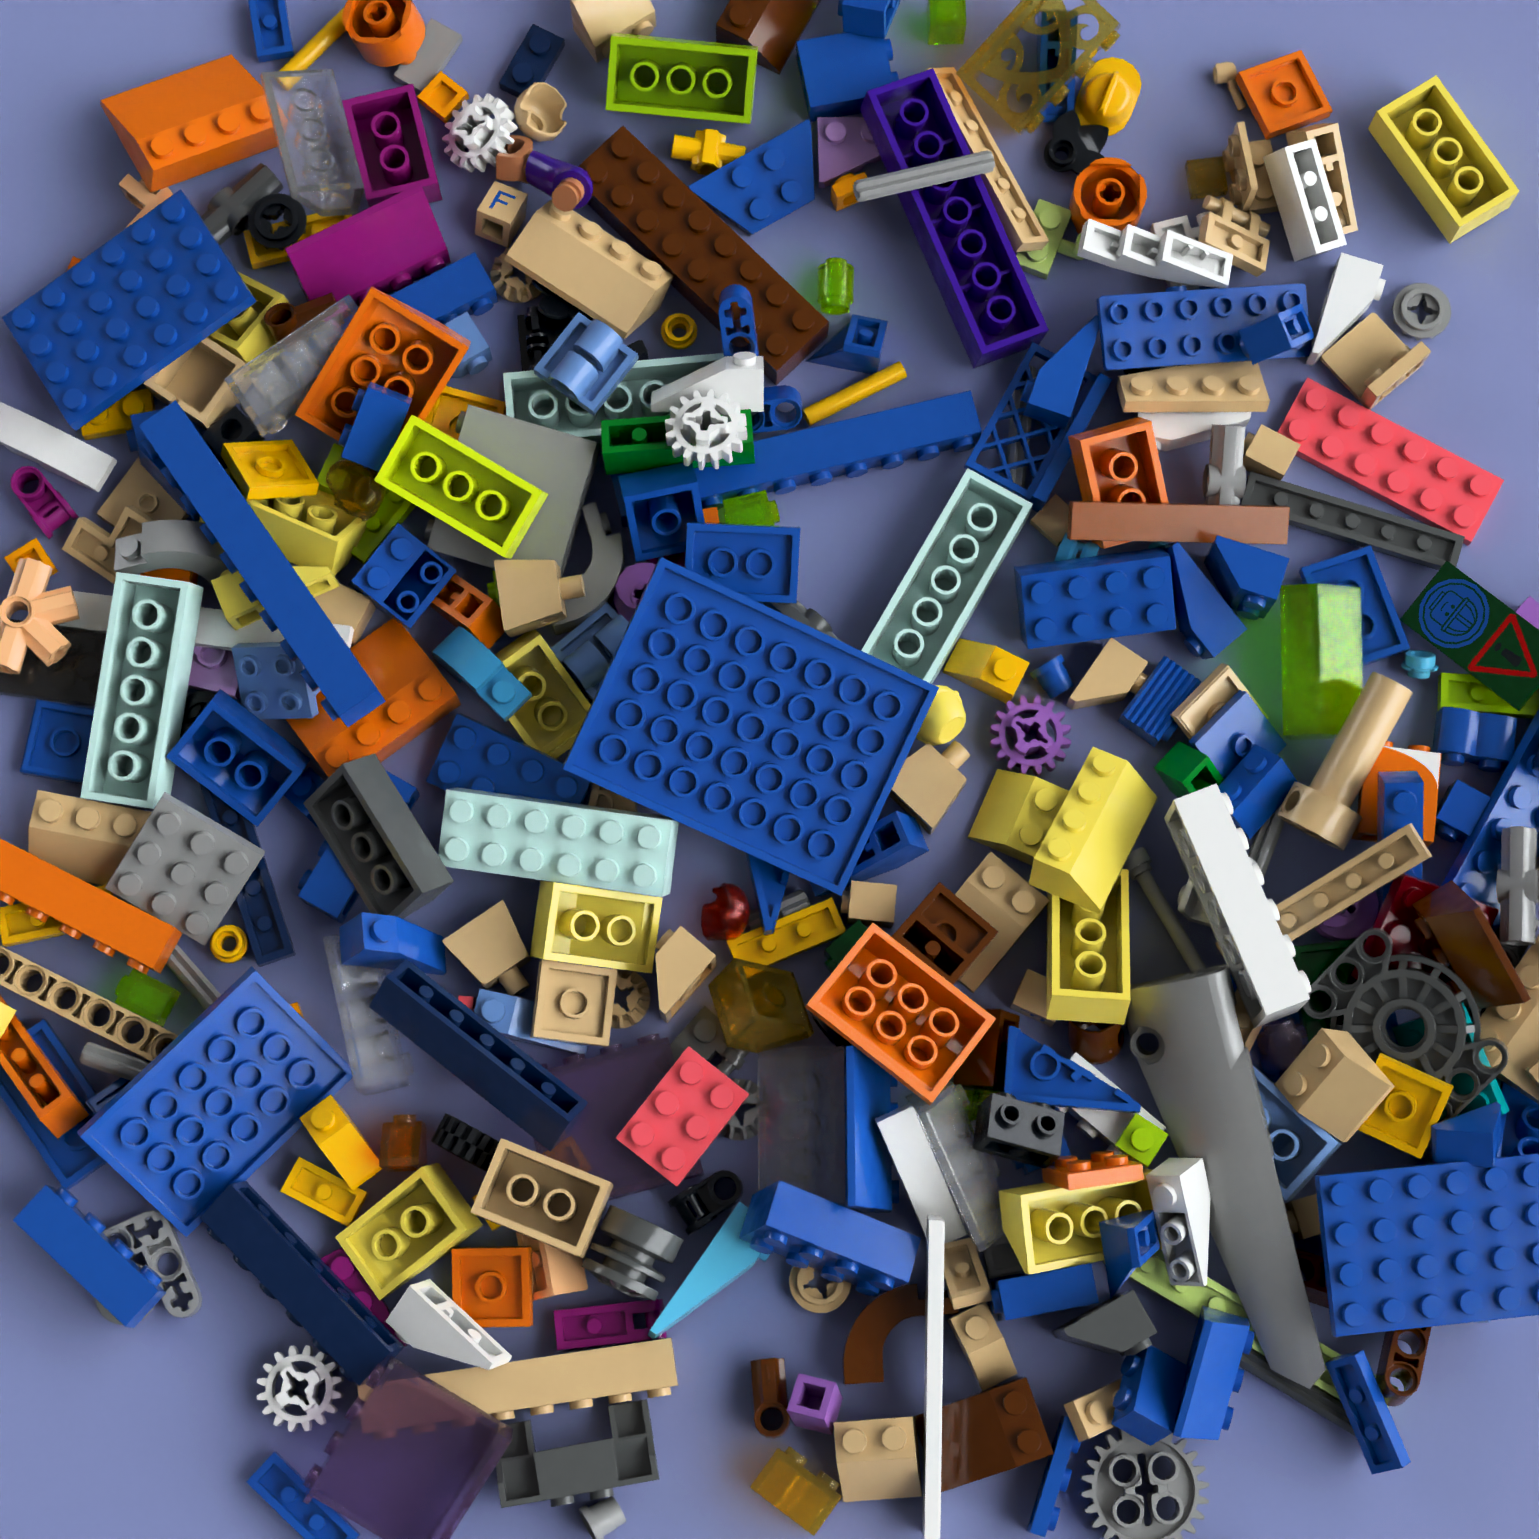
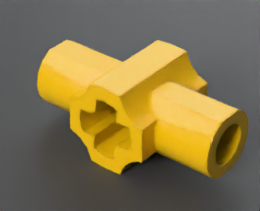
[670,128,746,175]

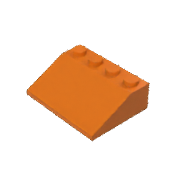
[100,54,285,193]
[295,287,471,441]
[285,618,461,778]
[805,923,996,1105]

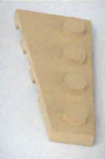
[1116,361,1270,412]

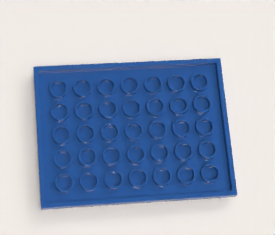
[562,557,939,896]

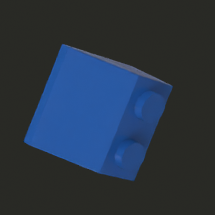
[618,463,705,562]
[1204,535,1289,620]

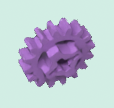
[989,695,1071,777]

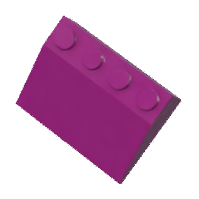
[285,183,451,318]

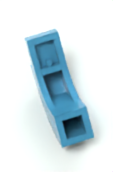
[431,626,532,722]

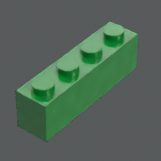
[601,409,755,475]

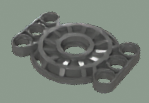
[1303,928,1509,1123]

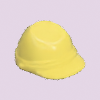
[916,685,966,746]

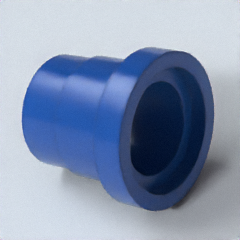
[1029,654,1074,699]

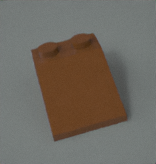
[916,1377,1054,1492]

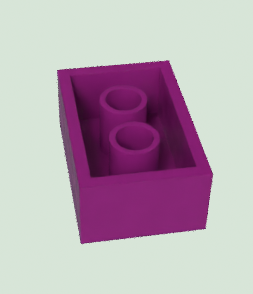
[342,84,443,208]

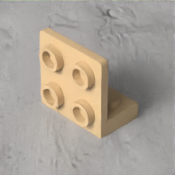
[1222,121,1279,215]
[1320,313,1431,410]

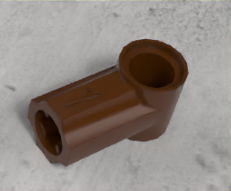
[264,292,344,353]
[750,1358,790,1439]

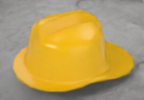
[1074,57,1142,136]

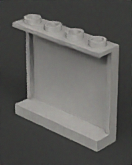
[424,404,601,578]

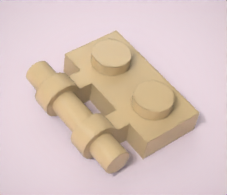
[1198,195,1271,277]

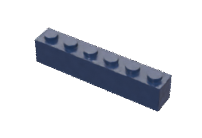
[369,959,588,1151]
[200,1181,404,1386]

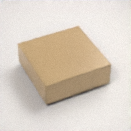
[1030,494,1069,547]

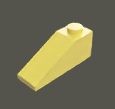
[211,566,340,631]

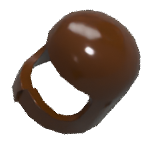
[1067,1021,1124,1064]

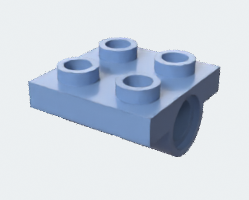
[533,312,639,416]
[551,602,629,701]
[231,642,320,719]

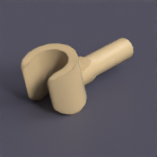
[1213,62,1246,111]

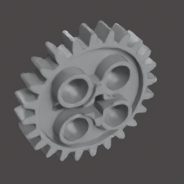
[1079,1429,1209,1539]

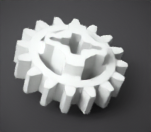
[442,93,517,173]
[665,389,748,470]
[257,1345,344,1432]

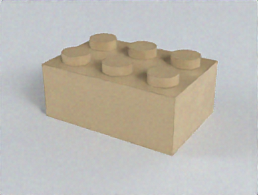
[470,1138,614,1259]

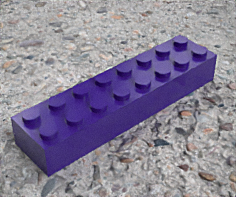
[860,68,1049,369]

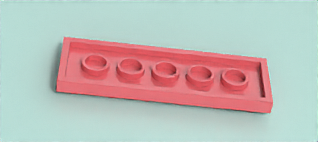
[1278,377,1504,546]

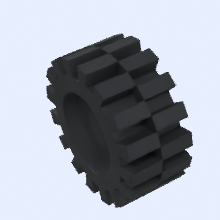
[431,1113,499,1172]

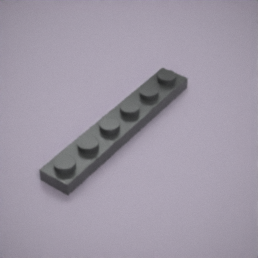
[1240,471,1465,570]

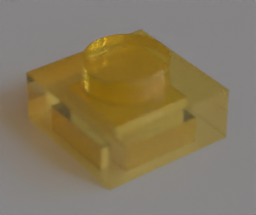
[1185,156,1228,200]

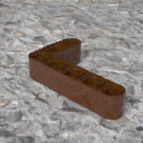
[1296,1249,1431,1407]

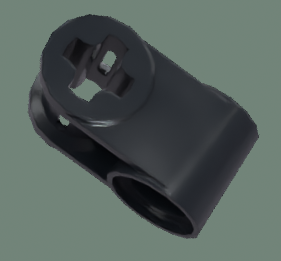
[668,1170,743,1235]

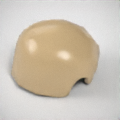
[514,82,567,142]

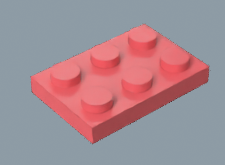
[616,1046,750,1187]

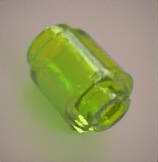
[817,257,854,315]

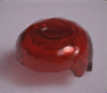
[701,882,751,941]

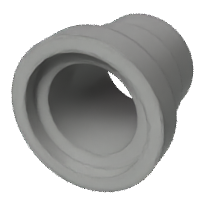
[578,1496,626,1539]

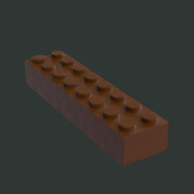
[578,126,829,386]

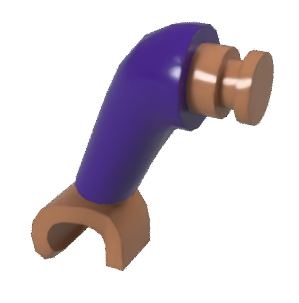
[496,135,593,212]

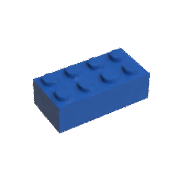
[1014,547,1176,649]
[739,1180,921,1297]

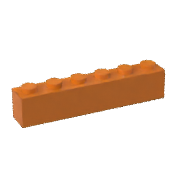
[0,838,183,975]

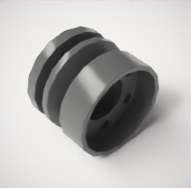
[582,1205,684,1301]

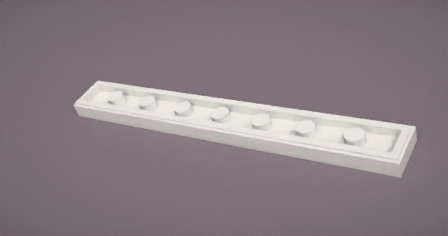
[57,591,354,651]
[922,1215,945,1539]

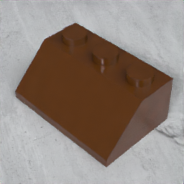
[716,0,821,75]
[1412,880,1531,1009]

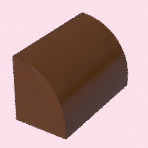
[953,1009,1020,1091]

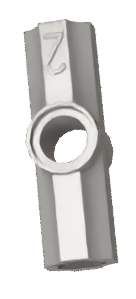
[1203,424,1246,505]
[1496,826,1539,946]

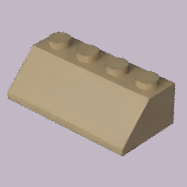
[504,199,673,339]
[28,790,152,886]

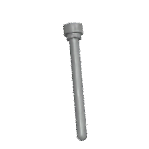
[1123,847,1206,971]

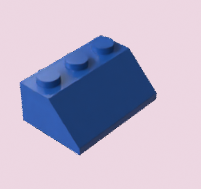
[166,689,310,827]
[1173,1305,1255,1440]

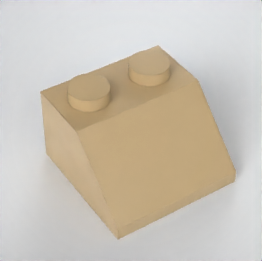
[570,0,656,63]
[655,925,717,1023]
[1274,1028,1395,1142]
[833,1416,923,1502]

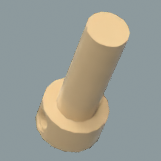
[1276,672,1413,851]

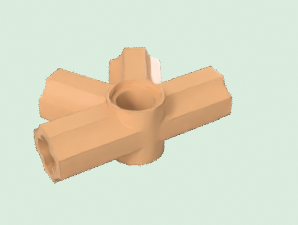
[0,558,80,675]

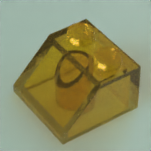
[708,958,814,1053]

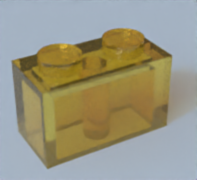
[750,1446,842,1536]

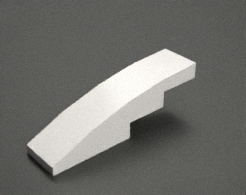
[1077,219,1233,288]
[0,402,117,492]
[875,1103,967,1243]

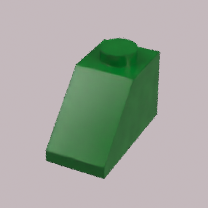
[1154,741,1224,798]

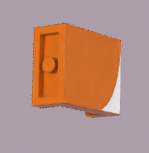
[1351,741,1442,847]

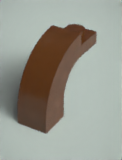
[843,1284,959,1384]

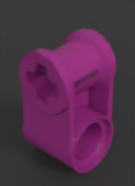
[10,466,79,539]

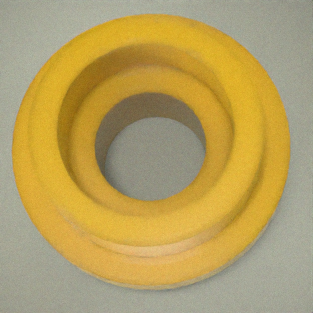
[661,313,697,350]
[210,925,249,963]

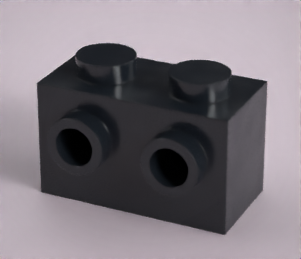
[973,1092,1065,1169]

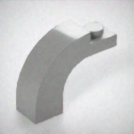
[552,502,624,635]
[114,520,228,586]

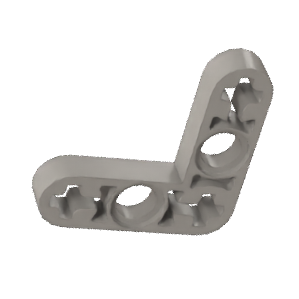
[63,1210,202,1318]

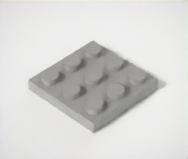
[105,792,265,946]

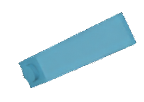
[647,1202,770,1340]

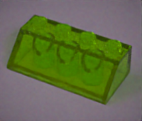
[1280,583,1363,740]

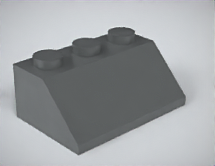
[1052,1289,1158,1357]

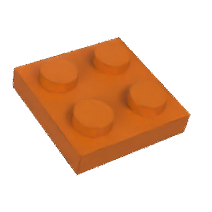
[1235,50,1333,140]
[1042,1150,1144,1190]
[451,1246,533,1327]

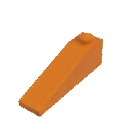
[0,995,89,1139]

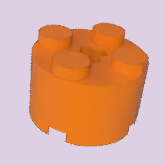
[342,0,425,67]
[1069,157,1147,234]

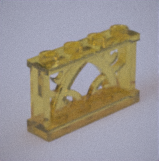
[956,0,1121,135]

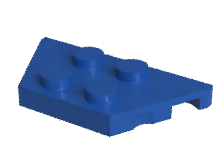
[687,119,815,236]

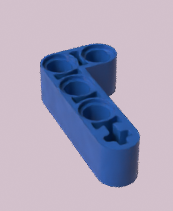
[718,284,802,433]

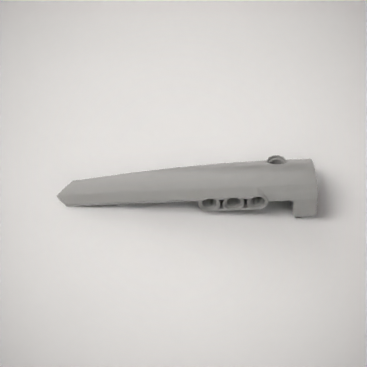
[1126,964,1326,1389]

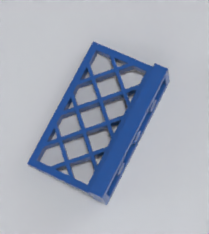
[964,342,1113,512]

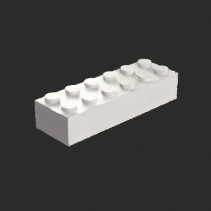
[1164,783,1311,1029]

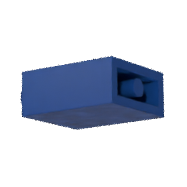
[796,32,899,122]
[988,1263,1099,1321]

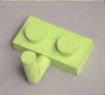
[1016,199,1085,280]

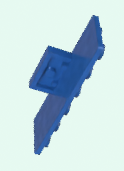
[1097,283,1312,371]

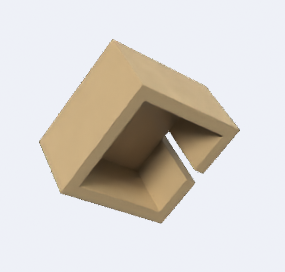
[143,337,256,430]

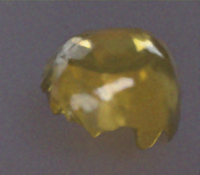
[326,459,386,521]

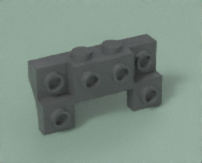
[491,1399,660,1508]

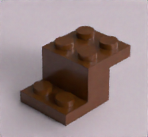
[891,882,998,986]

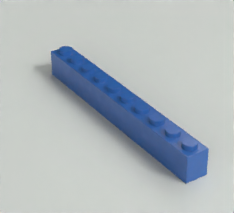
[611,390,982,527]
[138,400,386,727]

